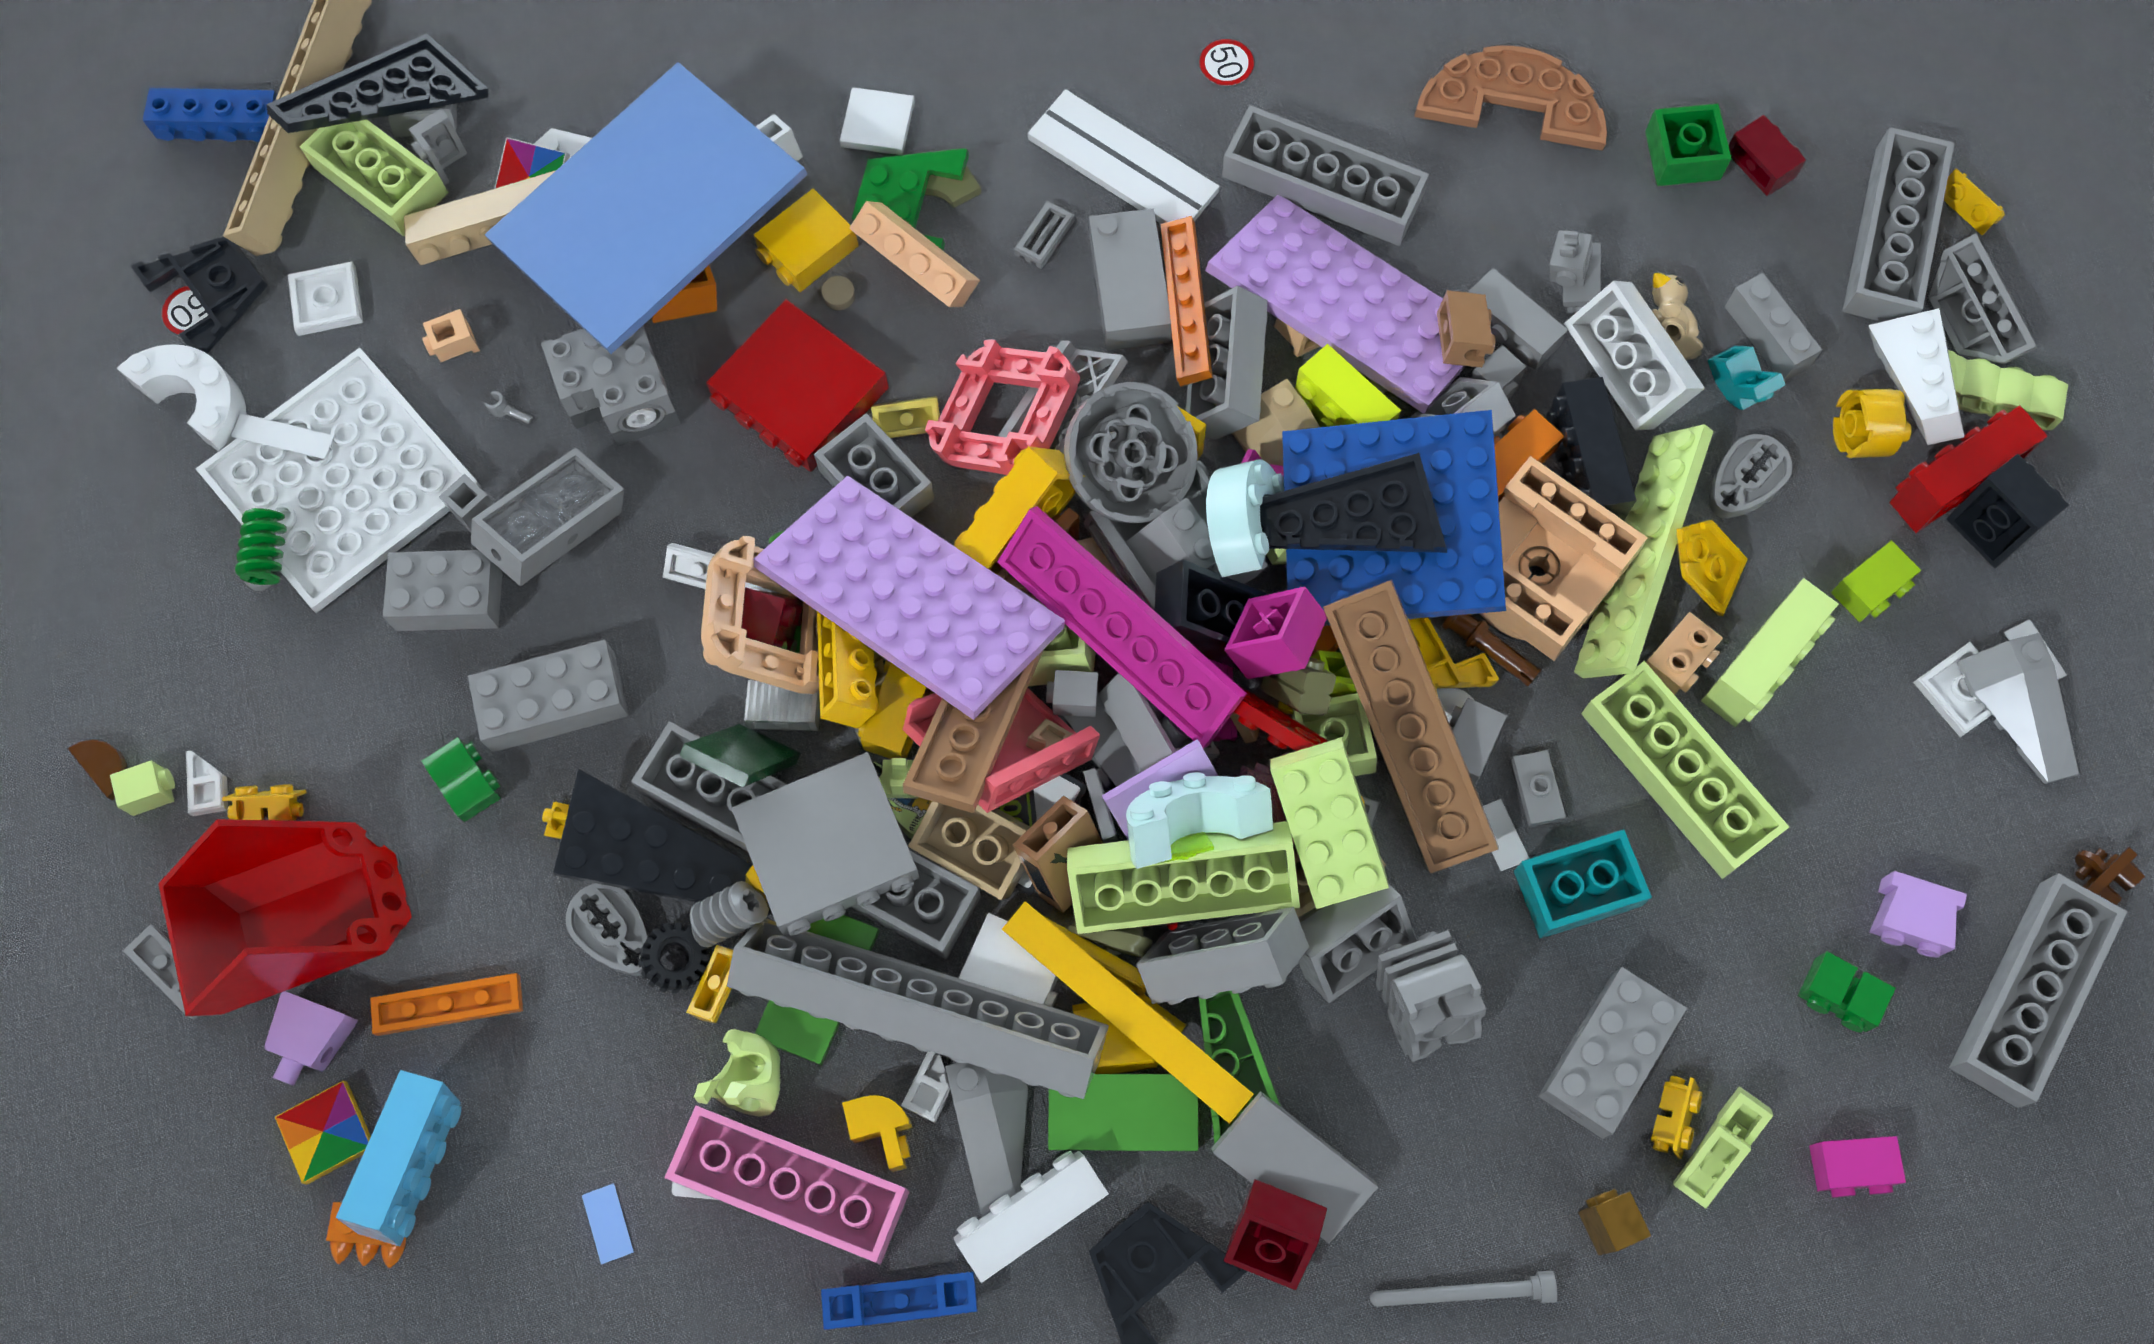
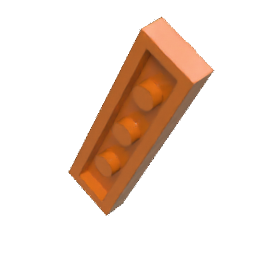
[370,973,523,1036]

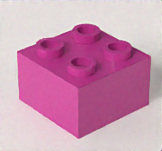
[1224,587,1327,679]

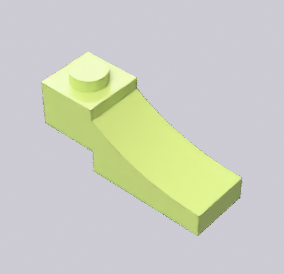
[1673,1086,1773,1208]

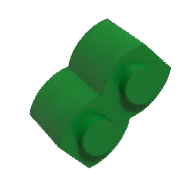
[422,737,501,822]

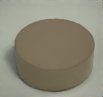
[822,276,855,310]

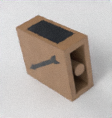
[1013,795,1103,913]

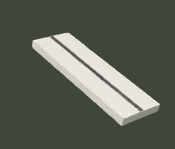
[1028,89,1220,224]

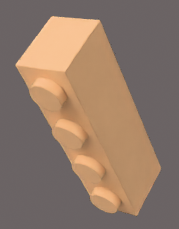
[849,201,980,307]

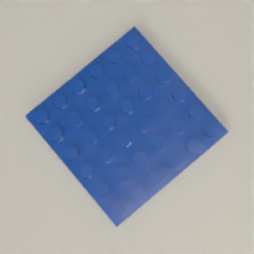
[1282,410,1506,626]

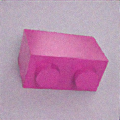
[1809,1136,1906,1198]

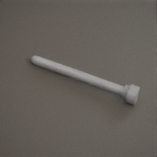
[1370,1271,1558,1307]

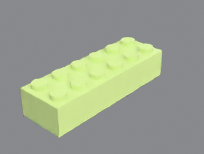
[1581,661,1789,879]
[1067,821,1300,934]

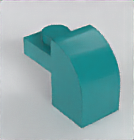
[1707,345,1786,410]

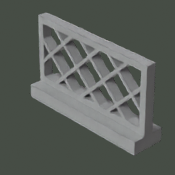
[998,340,1128,454]

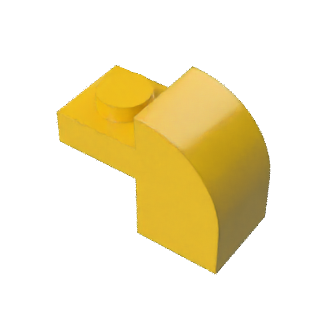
[842,1095,913,1172]

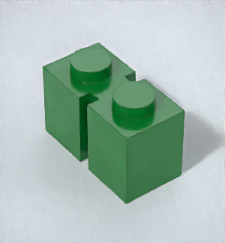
[1797,951,1896,1033]

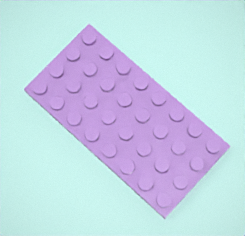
[1205,195,1466,414]
[753,476,1065,720]

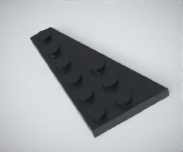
[267,33,488,133]
[1260,453,1447,553]

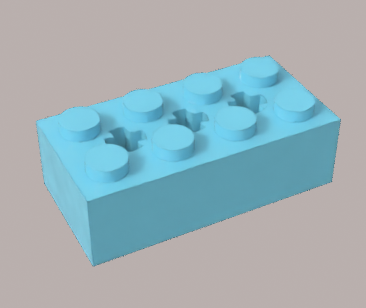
[336,1070,461,1246]

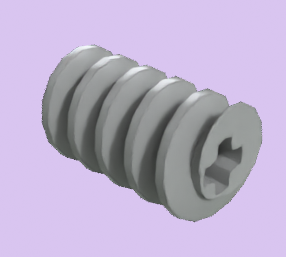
[690,881,769,947]

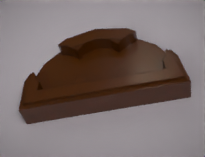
[67,739,127,801]

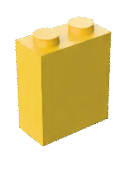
[754,188,859,293]

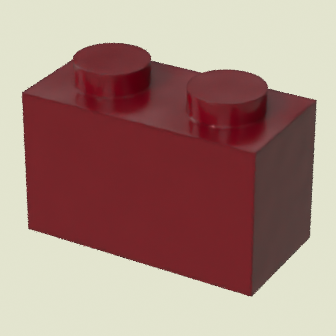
[1728,114,1806,196]

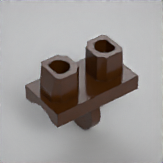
[2075,847,2145,905]

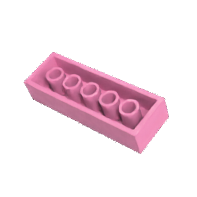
[664,1106,909,1265]

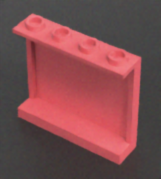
[903,688,1100,813]

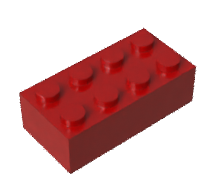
[1889,405,2048,533]

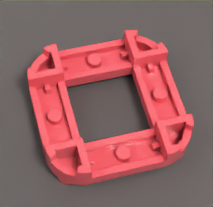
[925,339,1080,475]

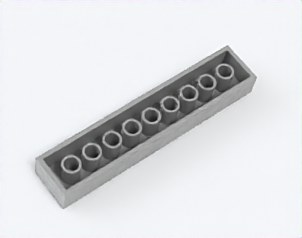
[631,721,981,960]
[727,918,1109,1099]

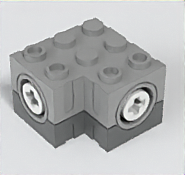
[541,325,681,446]

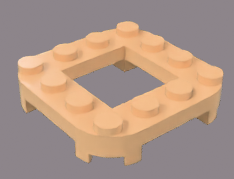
[701,536,819,694]

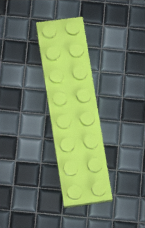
[1574,424,1713,678]

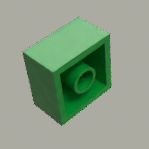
[1645,103,1731,186]

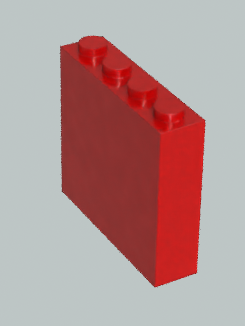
[706,299,889,472]

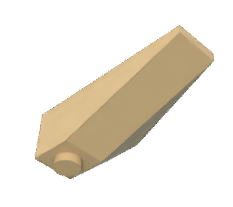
[1232,379,1320,466]

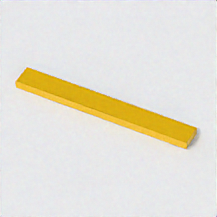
[1002,901,1254,1124]

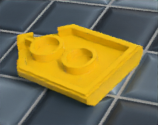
[1676,520,1748,616]
[1072,994,1186,1074]

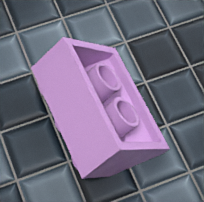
[1102,739,1218,840]

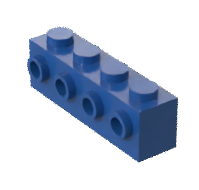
[143,88,277,142]

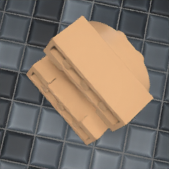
[1479,456,1648,661]

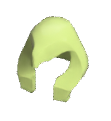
[694,1029,780,1117]

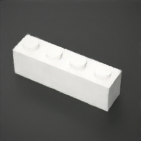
[953,1151,1109,1283]

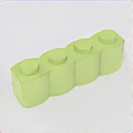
[1948,350,2068,430]

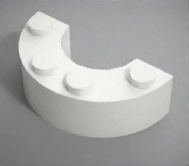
[117,345,246,452]

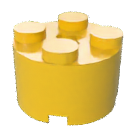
[1833,389,1911,458]

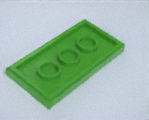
[755,915,880,1066]
[1048,1074,1198,1151]

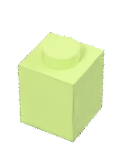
[110,760,175,816]

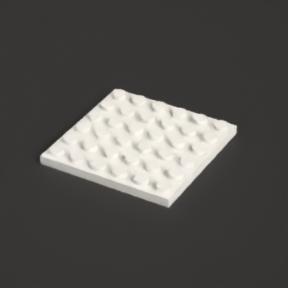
[196,348,481,613]

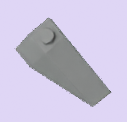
[1957,633,2079,784]

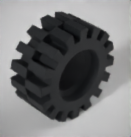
[639,922,709,993]

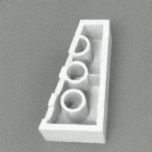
[1868,308,1964,445]

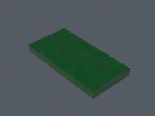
[679,724,801,787]

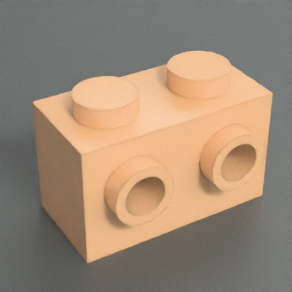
[1646,612,1723,695]

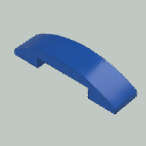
[821,1272,978,1330]

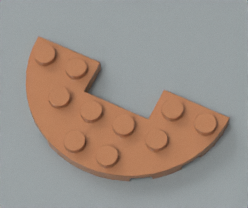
[1414,46,1607,151]

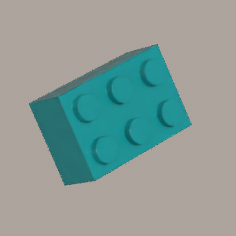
[1514,829,1652,939]

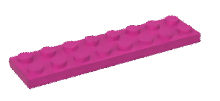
[997,506,1247,749]

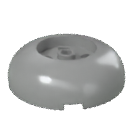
[1064,382,1198,523]

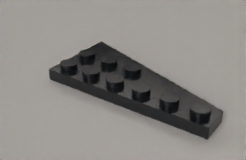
[553,768,771,916]

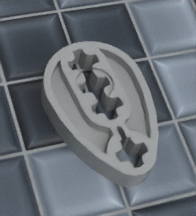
[1710,434,1792,519]
[566,883,650,976]

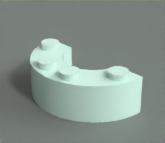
[1206,459,1284,577]
[1126,772,1273,869]

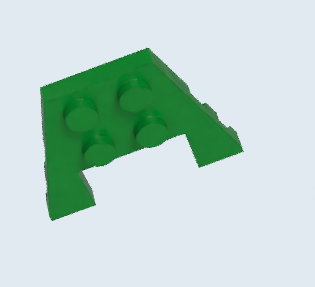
[851,148,969,250]

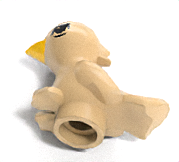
[1652,273,1703,360]

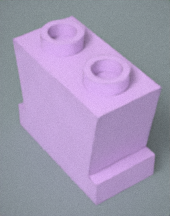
[1869,871,1967,958]

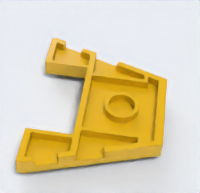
[1408,618,1499,689]

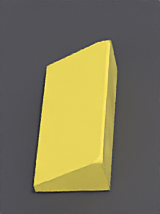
[871,396,940,438]

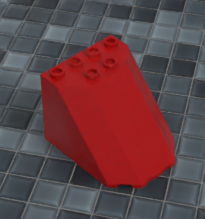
[158,819,412,1016]

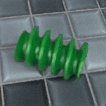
[235,508,287,585]

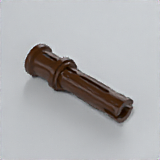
[1441,614,1542,687]

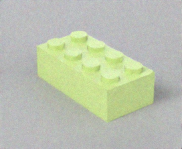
[300,120,448,236]
[1701,578,1839,727]
[1270,737,1389,909]

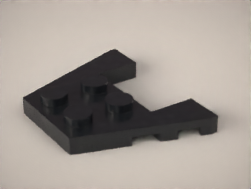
[131,236,268,354]
[1089,1202,1248,1344]

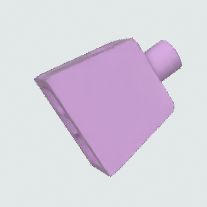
[265,991,358,1086]

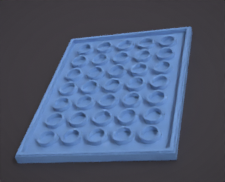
[484,62,808,354]

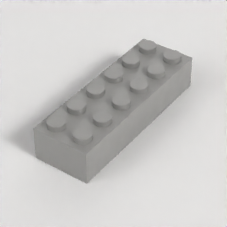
[1222,105,1429,246]
[1843,127,1954,322]
[1949,873,2128,1108]

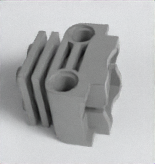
[1376,930,1486,1062]

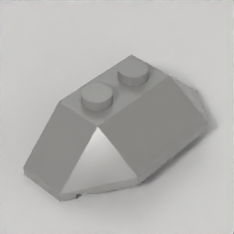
[1929,233,2037,364]

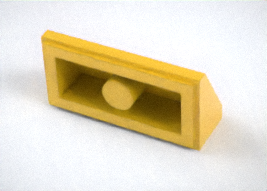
[686,945,733,1023]

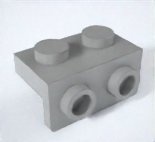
[409,108,467,186]

